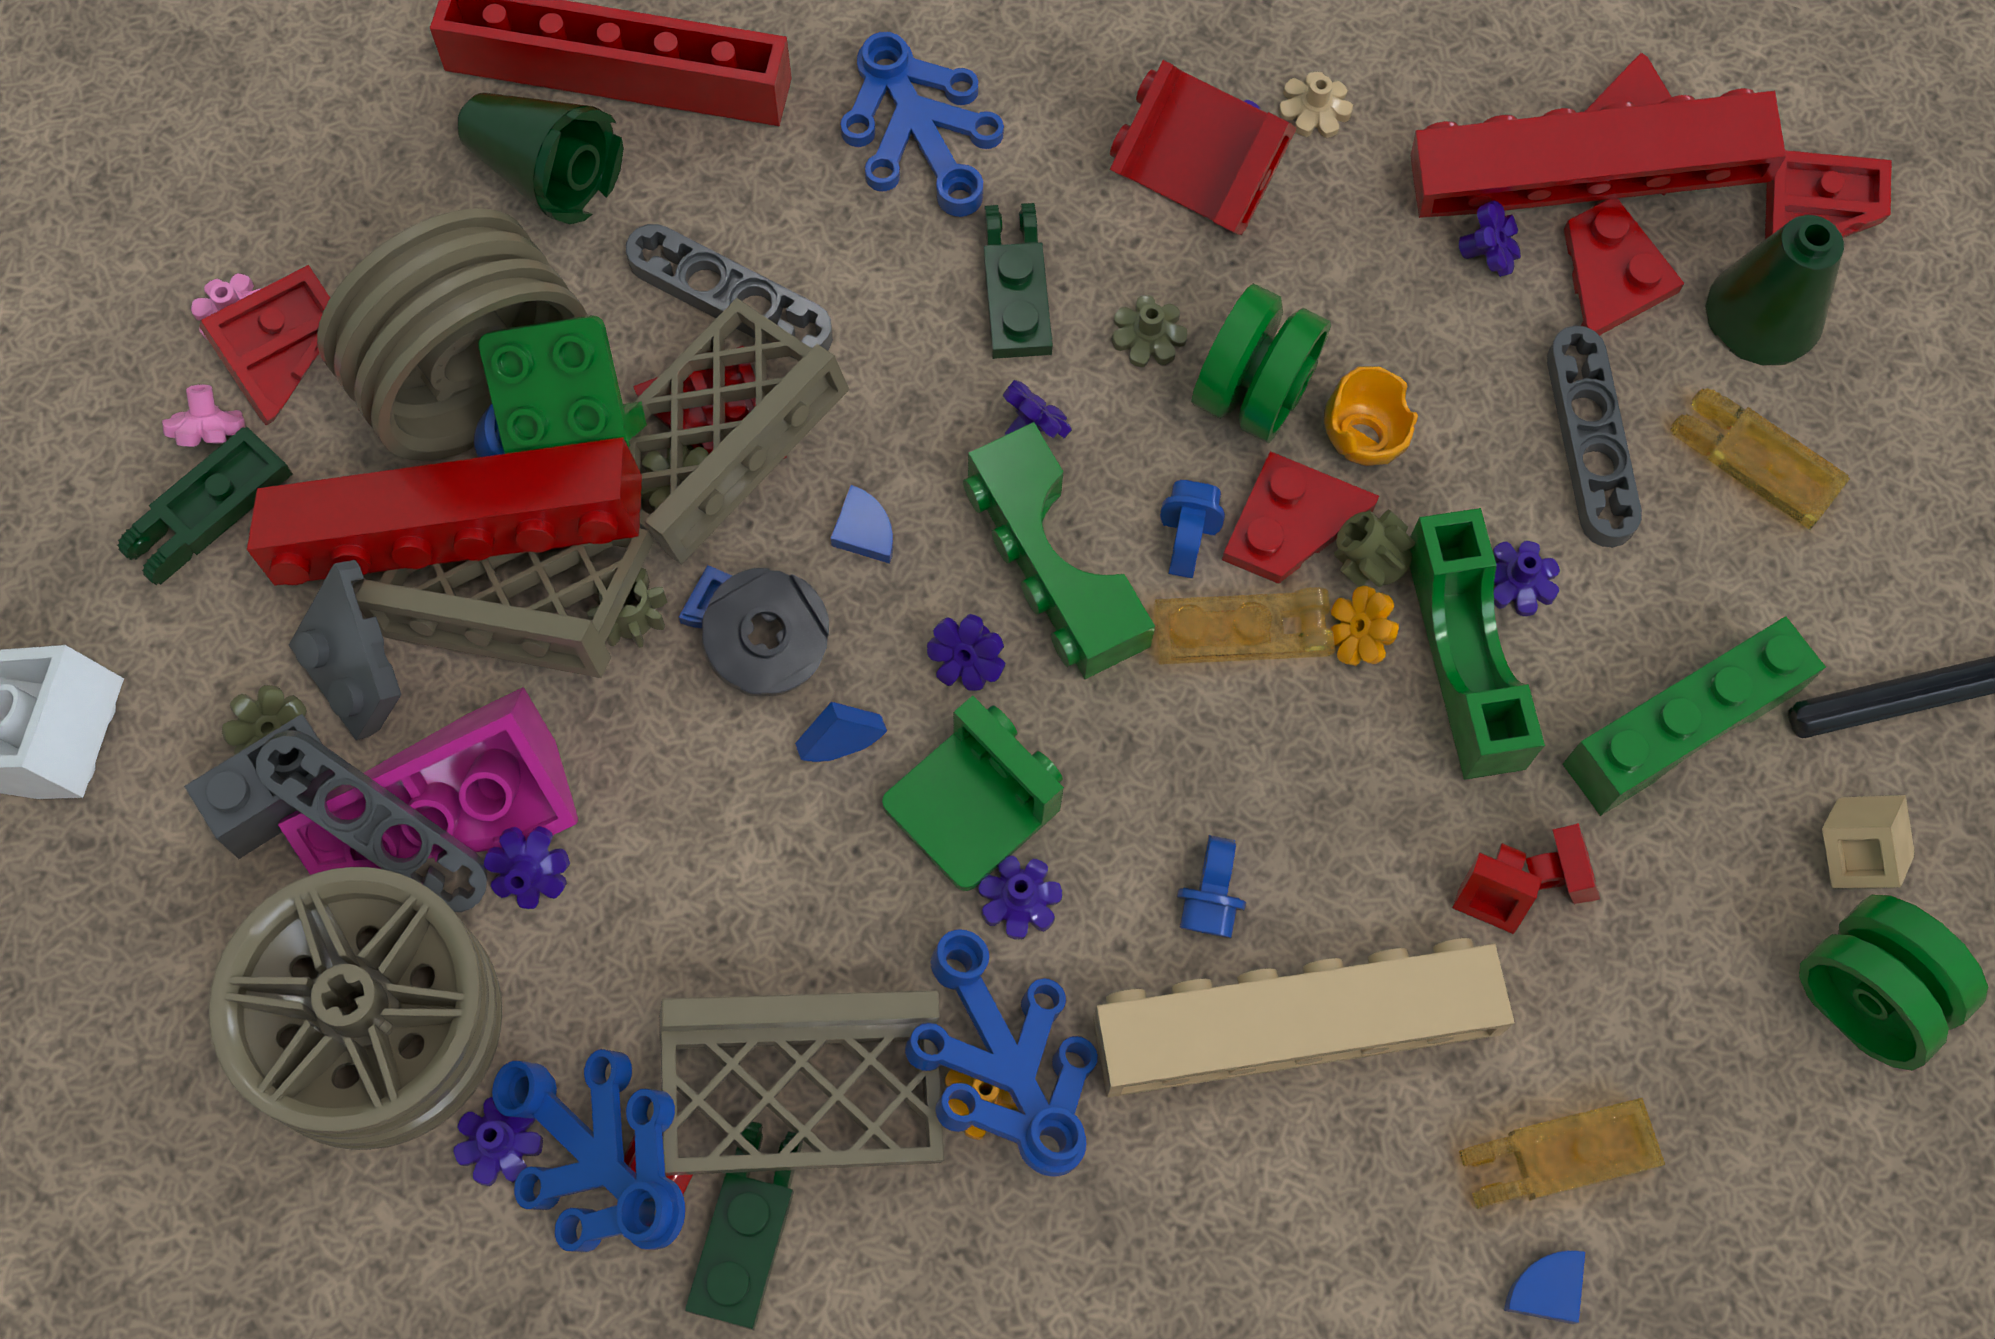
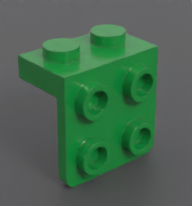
[478,315,647,454]
[882,695,1064,891]

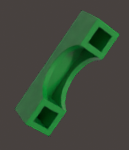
[963,422,1155,679]
[1409,508,1545,780]
[1562,616,1826,816]

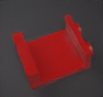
[1109,60,1297,235]

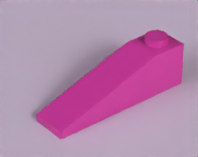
[278,687,578,875]

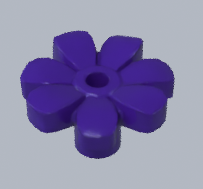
[1459,200,1521,277]
[1003,380,1072,439]
[1492,541,1560,616]
[927,614,1006,691]
[484,826,570,909]
[979,856,1062,939]
[453,1097,543,1186]

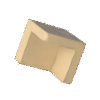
[1822,795,1914,888]

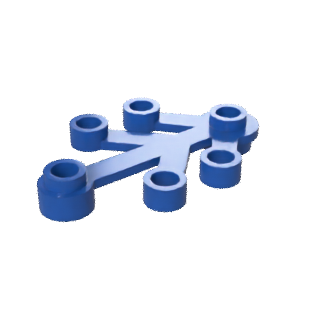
[840,32,1004,217]
[905,929,1098,1177]
[492,1049,685,1252]

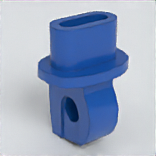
[1160,480,1225,578]
[1177,835,1246,938]

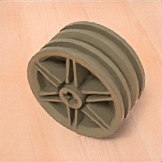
[317,208,588,461]
[209,867,502,1150]

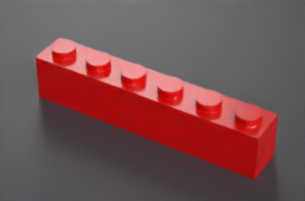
[430,0,792,126]
[1410,88,1786,218]
[247,437,642,586]

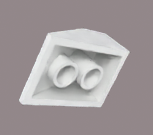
[0,645,124,799]

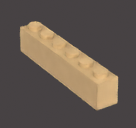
[1093,938,1515,1098]

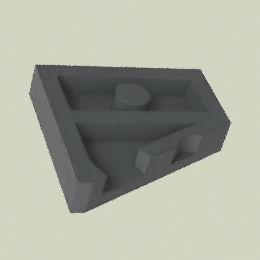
[289,560,401,740]

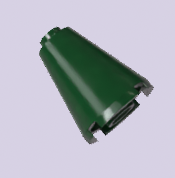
[458,92,624,225]
[1705,215,1844,366]

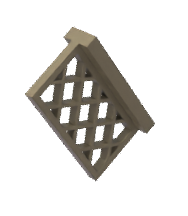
[628,298,850,565]
[356,529,654,678]
[659,991,944,1176]

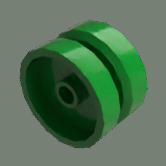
[1191,283,1331,444]
[1799,894,1989,1071]

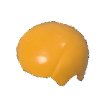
[1324,366,1418,466]

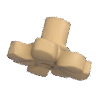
[1279,72,1353,138]

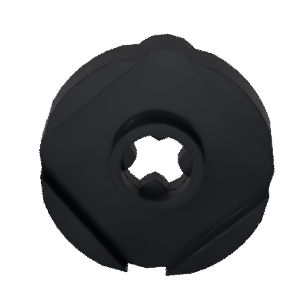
[701,568,829,696]

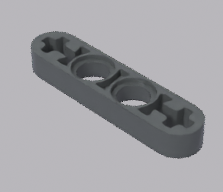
[626,224,833,359]
[1547,325,1642,548]
[256,730,488,912]

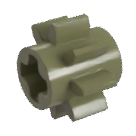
[1334,509,1415,587]
[587,568,668,648]

